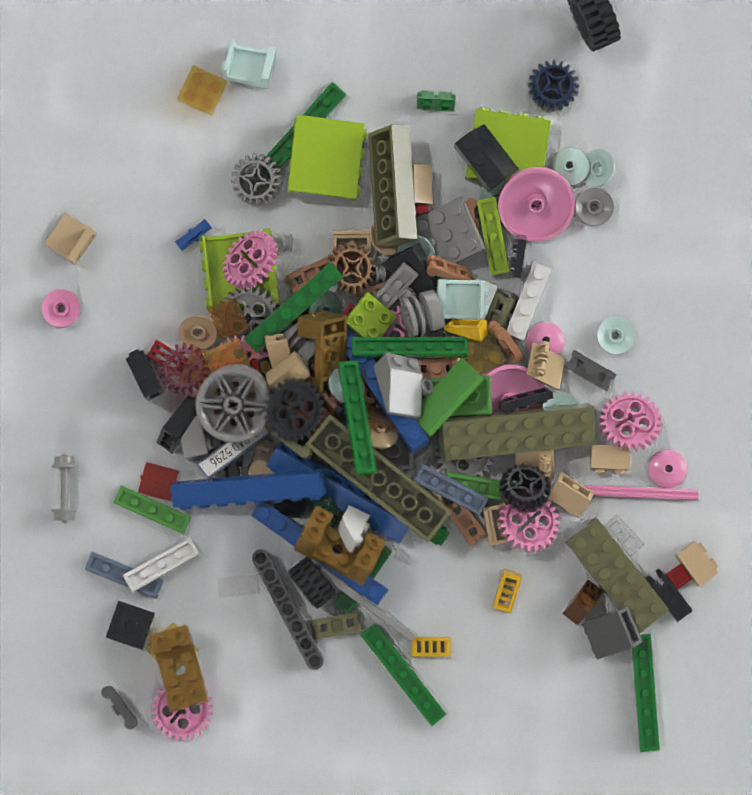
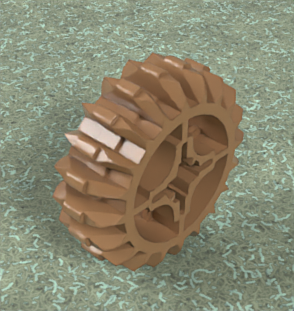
[325,243,376,295]

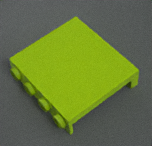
[465,107,551,182]
[286,115,367,201]
[199,228,280,314]

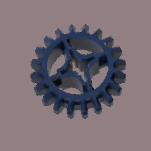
[528,60,579,111]

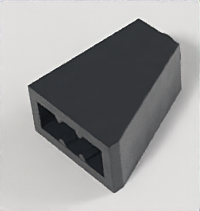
[382,243,439,295]
[126,349,165,401]
[156,395,198,454]

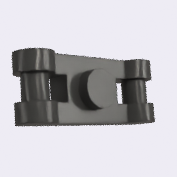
[564,350,617,391]
[101,686,138,730]

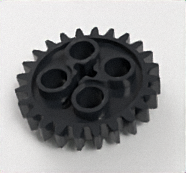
[262,378,325,442]

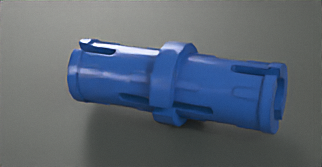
[175,219,212,251]

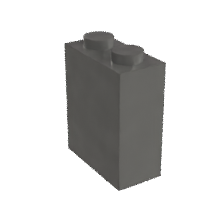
[582,606,642,660]

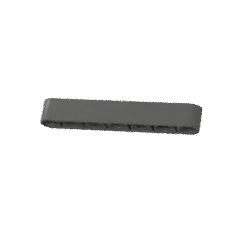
[252,549,324,670]

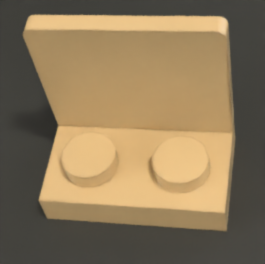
[45,213,97,265]

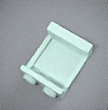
[220,38,276,89]
[437,279,488,319]

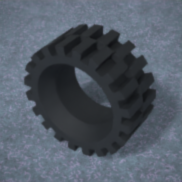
[567,0,621,52]

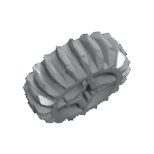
[231,153,283,205]

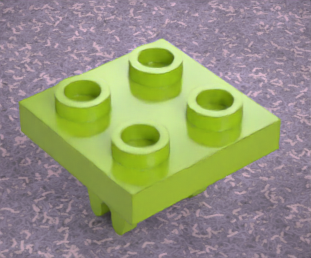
[347,292,396,337]

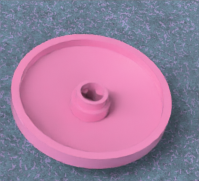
[498,167,575,242]
[483,364,545,413]

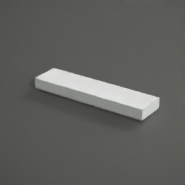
[123,538,200,593]

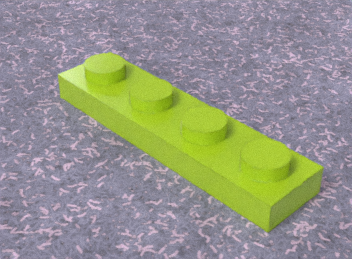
[477,196,510,275]

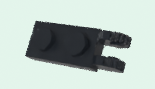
[497,387,554,413]
[646,568,693,622]

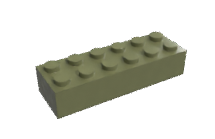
[368,124,417,247]
[565,518,669,634]

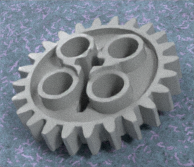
[218,285,278,342]
[433,438,496,477]

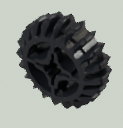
[499,463,551,513]

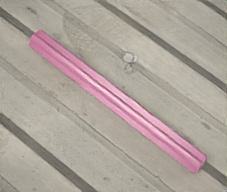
[585,485,698,500]

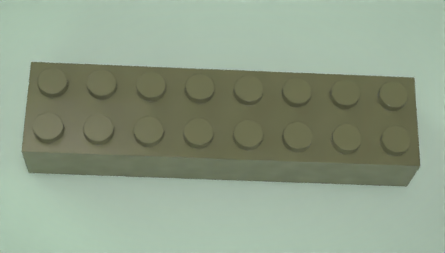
[439,403,596,461]
[306,415,452,543]

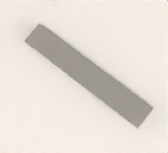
[318,566,415,641]

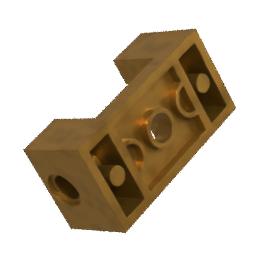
[297,311,347,398]
[294,506,386,585]
[149,624,210,712]

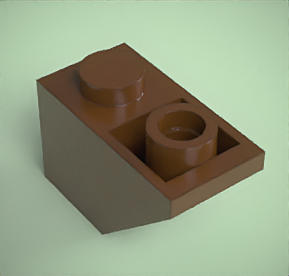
[562,580,603,625]

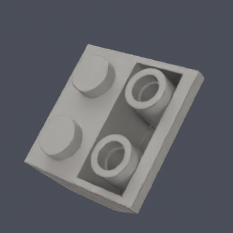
[181,416,212,460]

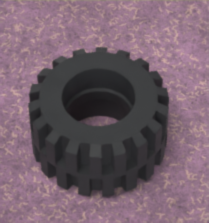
[288,556,336,609]

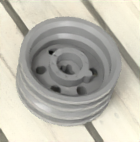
[196,364,272,442]

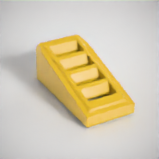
[444,318,488,341]
[492,569,522,613]
[411,637,450,657]

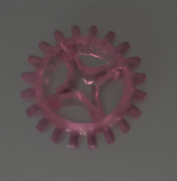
[158,343,210,395]

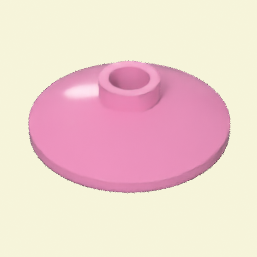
[42,289,80,327]
[526,322,565,355]
[648,450,687,488]

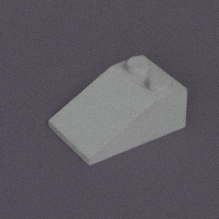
[373,353,422,419]

